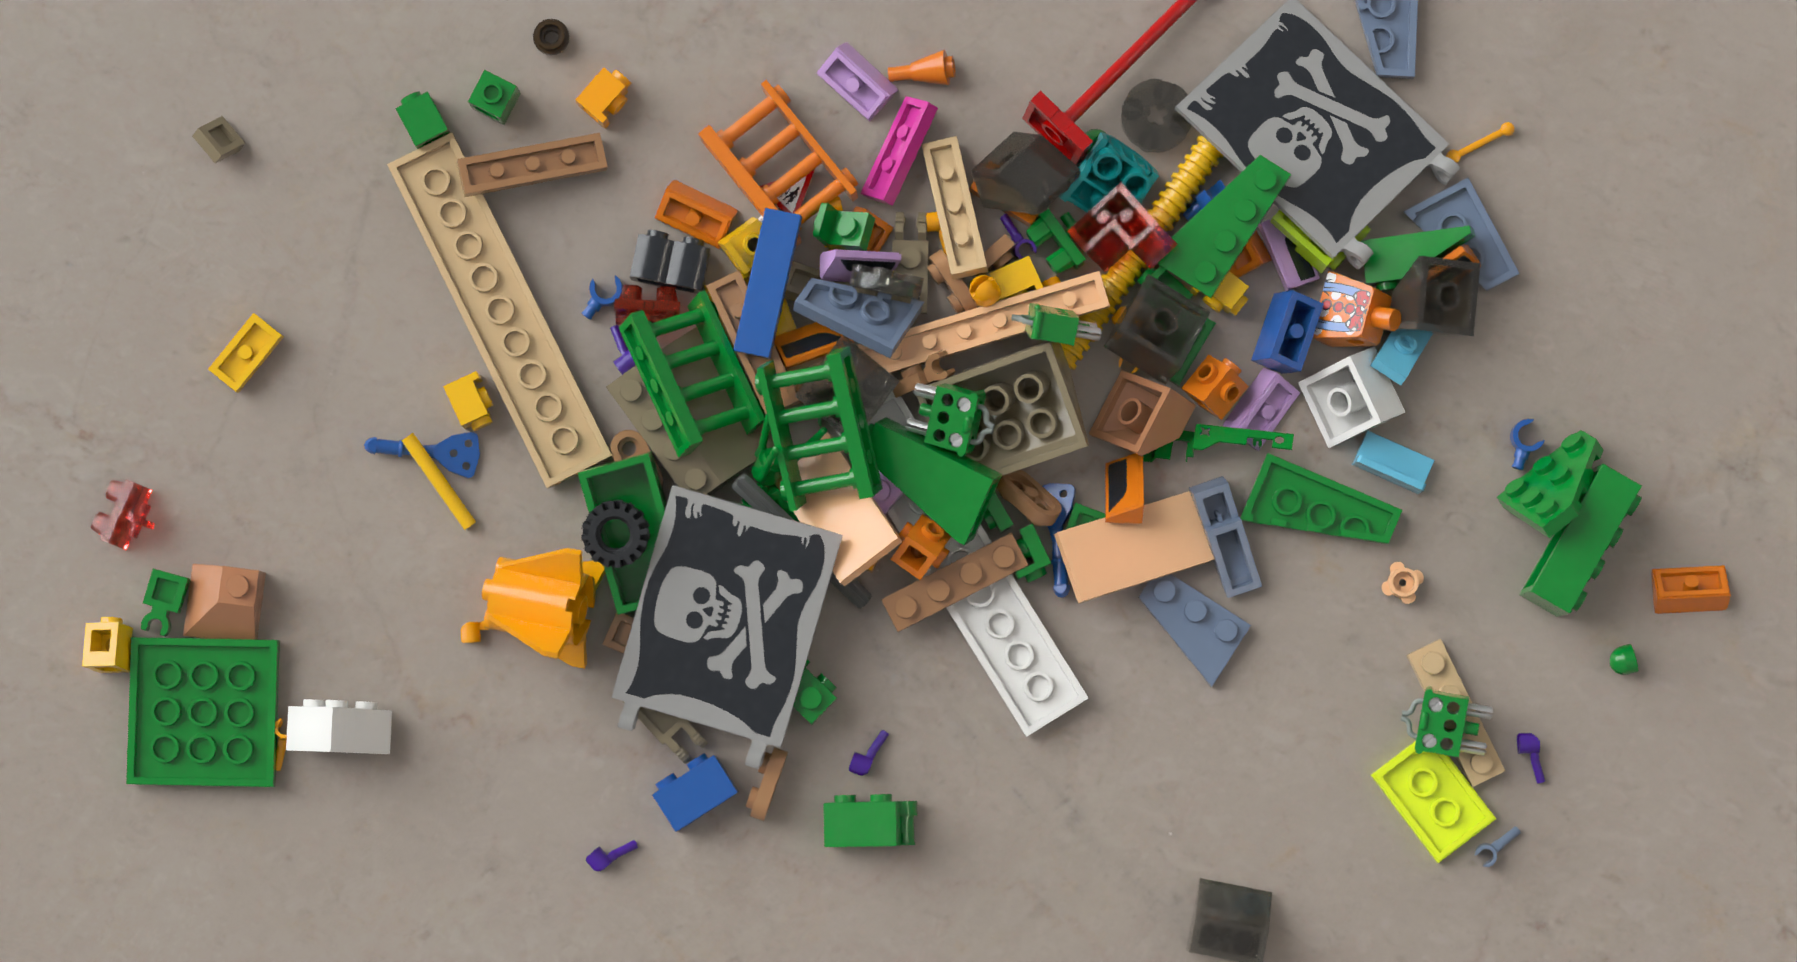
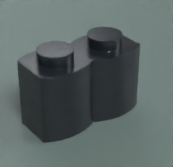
[630,230,710,294]

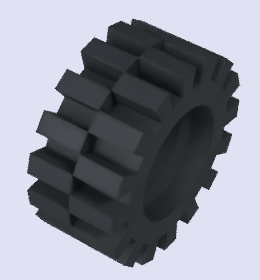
[581,500,650,568]

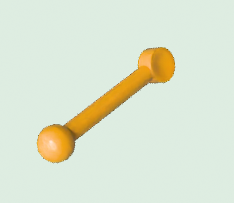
[1446,122,1515,163]

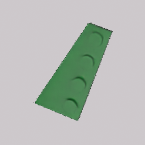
[1150,155,1292,299]
[1240,453,1402,544]

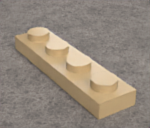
[921,136,988,280]
[1406,639,1505,787]

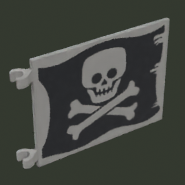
[1175,0,1460,270]
[612,485,843,769]

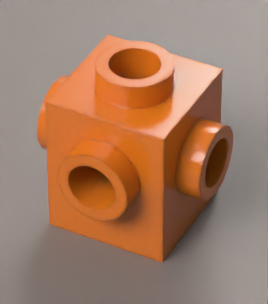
[1182,354,1249,420]
[890,513,951,580]

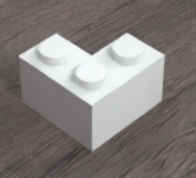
[286,699,392,754]

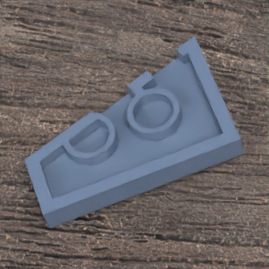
[1355,0,1418,79]
[1404,178,1520,291]
[793,278,924,358]
[1138,574,1251,687]

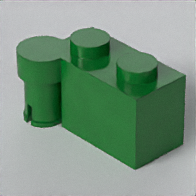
[823,794,918,847]

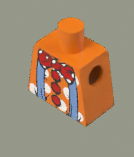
[1313,271,1401,347]

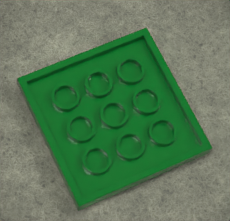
[126,637,280,787]

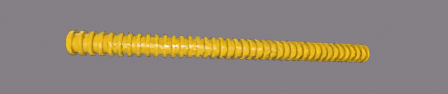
[1061,135,1224,370]

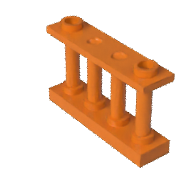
[698,80,859,247]

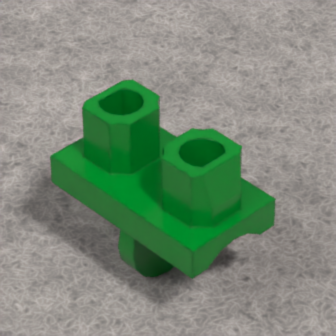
[1025,207,1090,276]

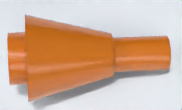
[888,49,956,85]

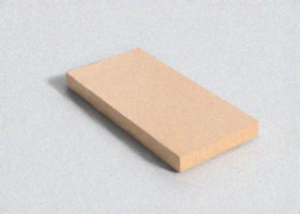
[776,432,903,586]
[1054,491,1214,604]

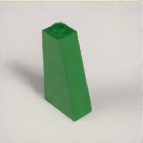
[868,417,1002,546]

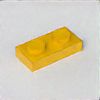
[208,313,284,393]

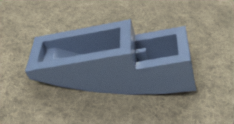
[1189,476,1262,598]

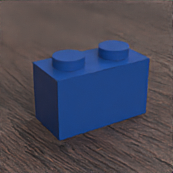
[1251,290,1324,374]
[652,753,739,832]

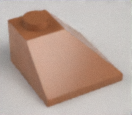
[1089,370,1196,456]
[183,564,266,640]

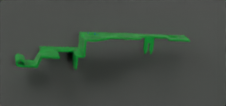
[1143,424,1294,462]

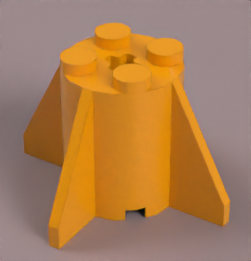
[482,548,606,669]

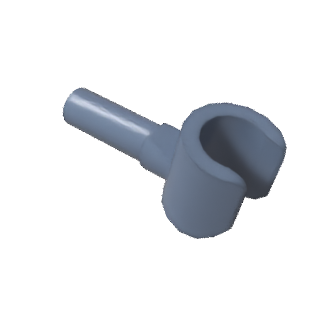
[1475,826,1521,867]

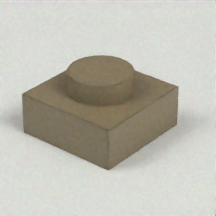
[192,116,245,163]

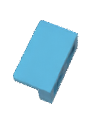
[1352,431,1435,494]

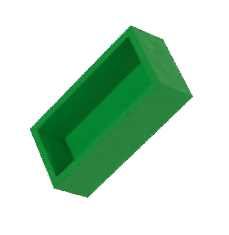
[578,451,667,615]
[1519,464,1642,617]

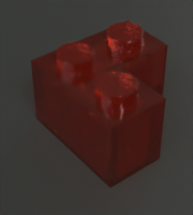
[1067,182,1178,272]

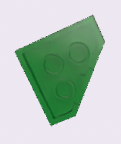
[1496,430,1604,539]

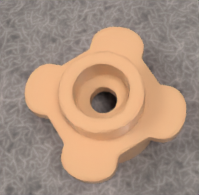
[1381,562,1424,604]

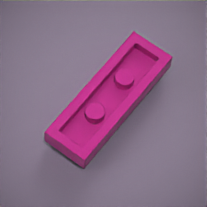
[860,96,938,206]

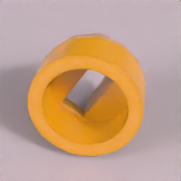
[969,275,1001,307]

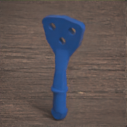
[364,432,480,478]
[1042,483,1076,598]

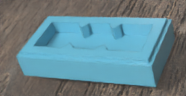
[1370,314,1433,385]

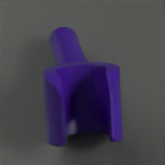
[1000,213,1037,260]
[610,325,635,375]
[849,730,889,776]
[1517,733,1546,784]
[586,840,638,872]

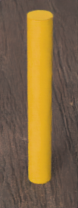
[401,433,476,530]

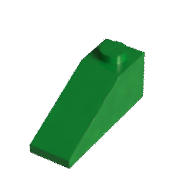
[1361,225,1475,292]

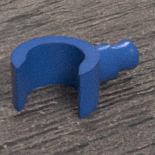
[1183,179,1226,221]
[582,275,623,320]
[1510,419,1545,470]

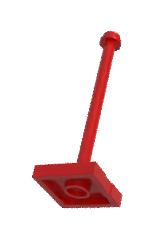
[1022,0,1197,168]

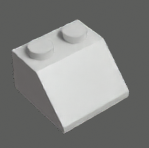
[1298,346,1405,448]

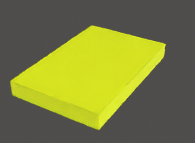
[1370,740,1496,863]

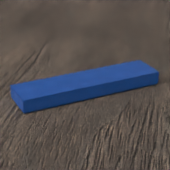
[733,208,802,359]

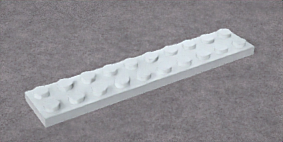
[834,390,1088,737]

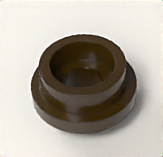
[533,19,570,55]

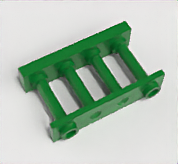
[619,290,765,458]
[755,346,883,512]

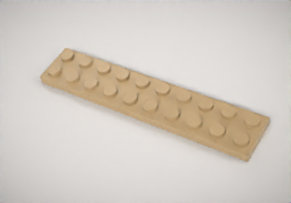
[387,132,612,489]

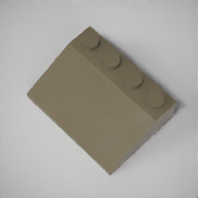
[606,327,774,496]
[917,341,1089,476]

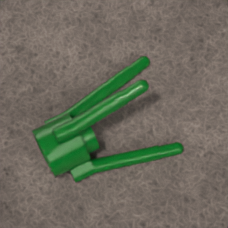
[751,413,827,485]

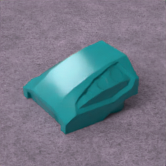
[1059,132,1159,236]

